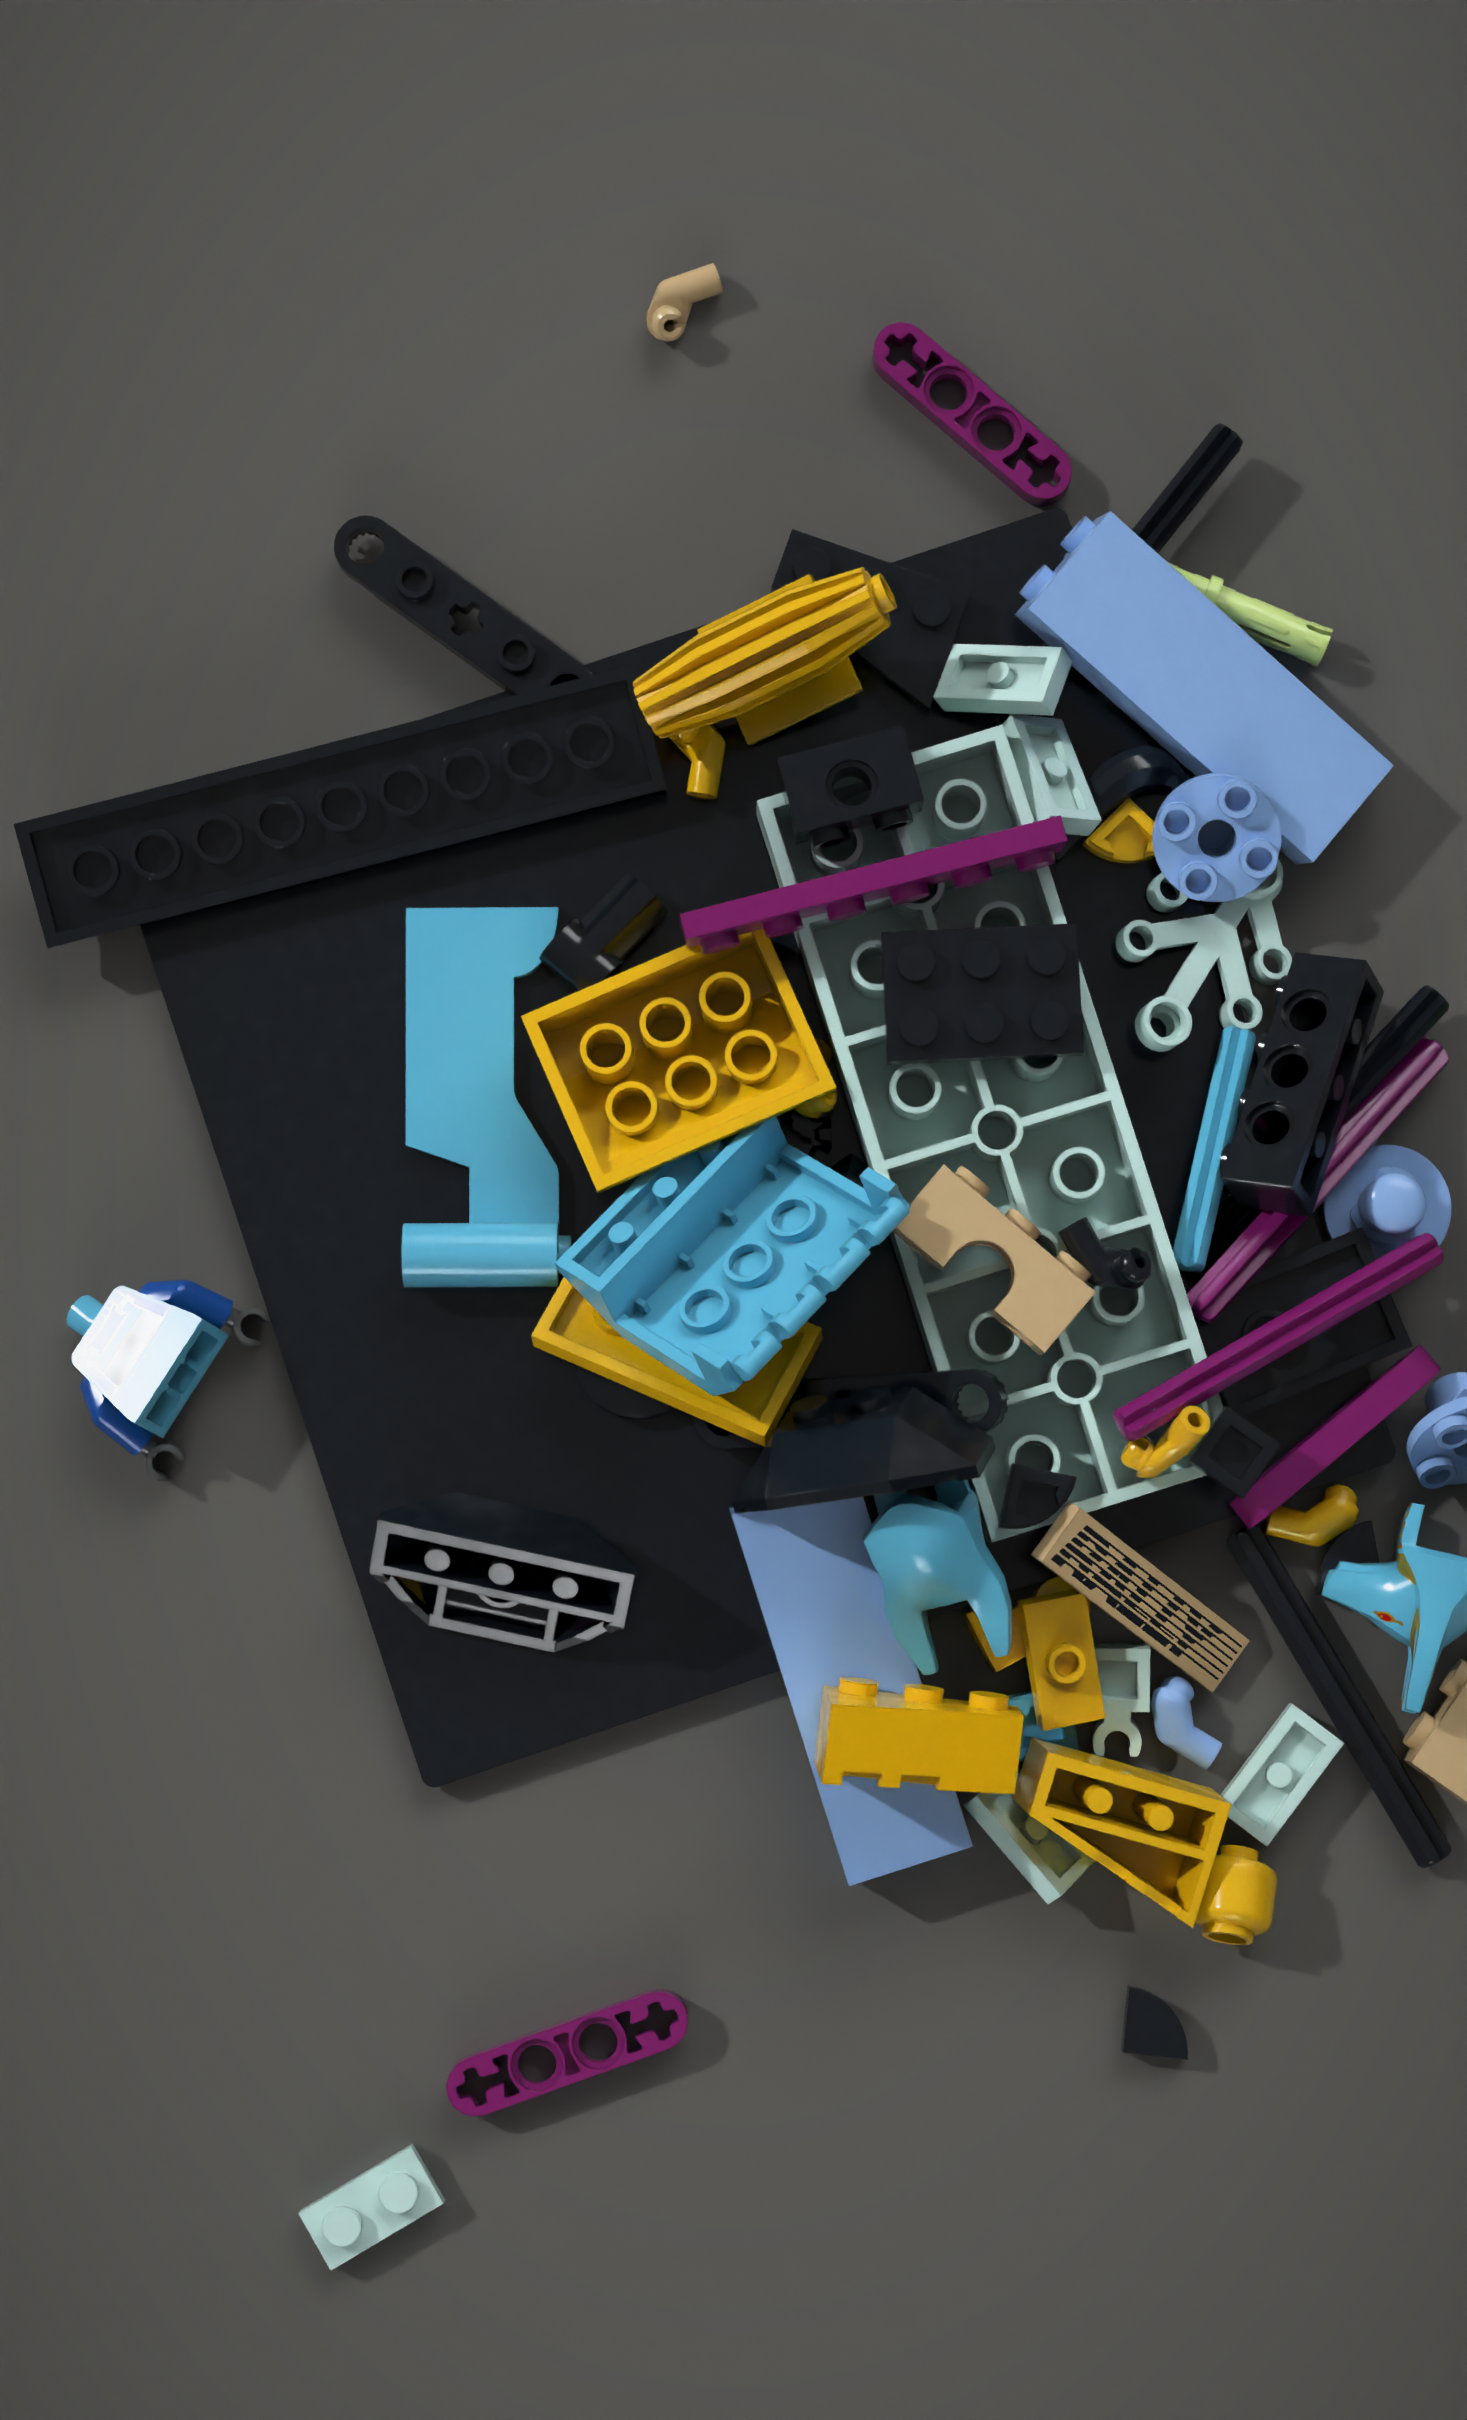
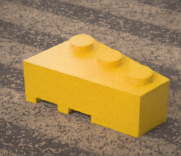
[814,1677,1024,1794]
[1012,1737,1232,1928]

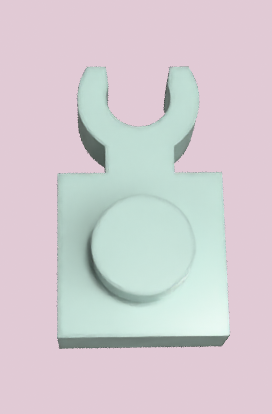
[1092,1643,1151,1757]

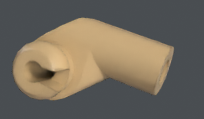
[646,263,723,342]

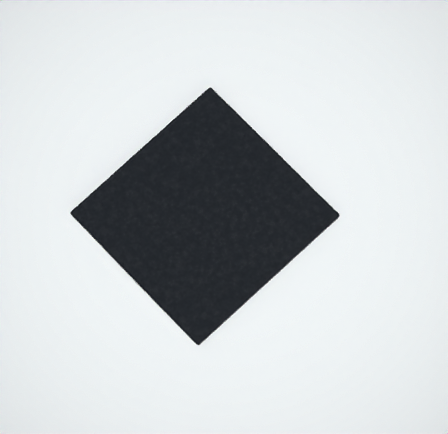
[140,508,1396,1788]

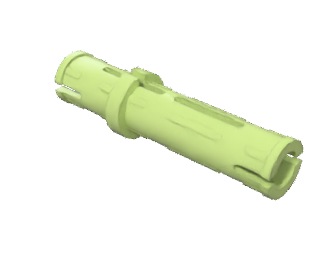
[1168,562,1333,667]

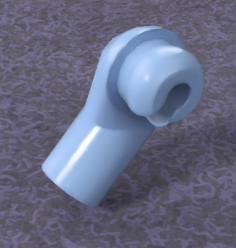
[1150,1676,1223,1770]

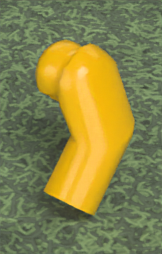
[1264,1485,1359,1547]

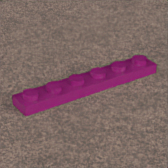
[680,815,1068,954]

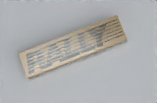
[1031,1502,1250,1693]

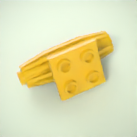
[633,567,897,745]

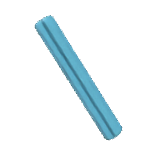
[1173,1026,1256,1273]

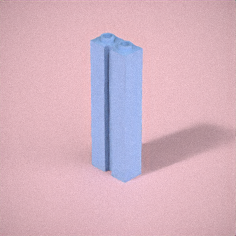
[1015,511,1394,865]
[729,1497,973,1886]

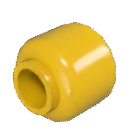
[1195,1845,1277,1945]

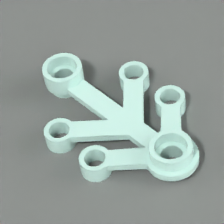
[1115,858,1292,1052]

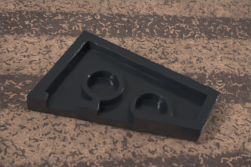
[771,529,971,714]

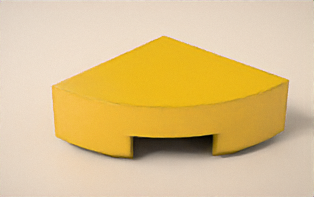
[1082,798,1155,864]

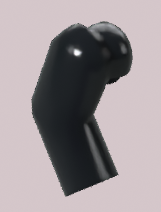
[1058,1217,1153,1292]

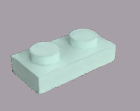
[933,644,1073,716]
[1003,714,1102,836]
[1221,1703,1344,1847]
[963,1768,1096,1904]
[298,2144,445,2270]

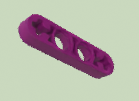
[872,322,1072,507]
[1229,1344,1441,1529]
[446,1989,689,2117]

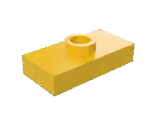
[1017,1589,1106,1731]

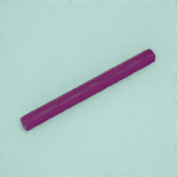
[1187,1037,1449,1323]
[1113,1233,1444,1441]

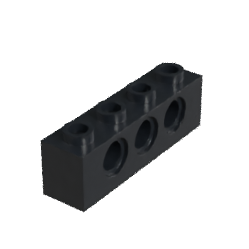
[1220,952,1384,1217]

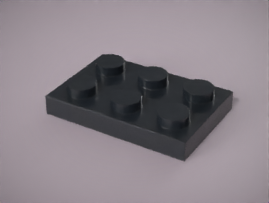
[880,923,1084,1065]
[1194,1227,1413,1416]

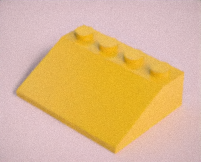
[521,929,837,1193]

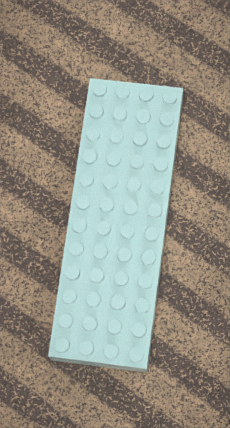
[756,724,1223,1543]

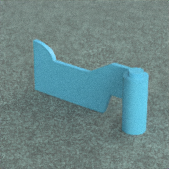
[402,907,572,1288]

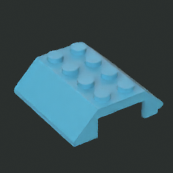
[555,1117,911,1396]

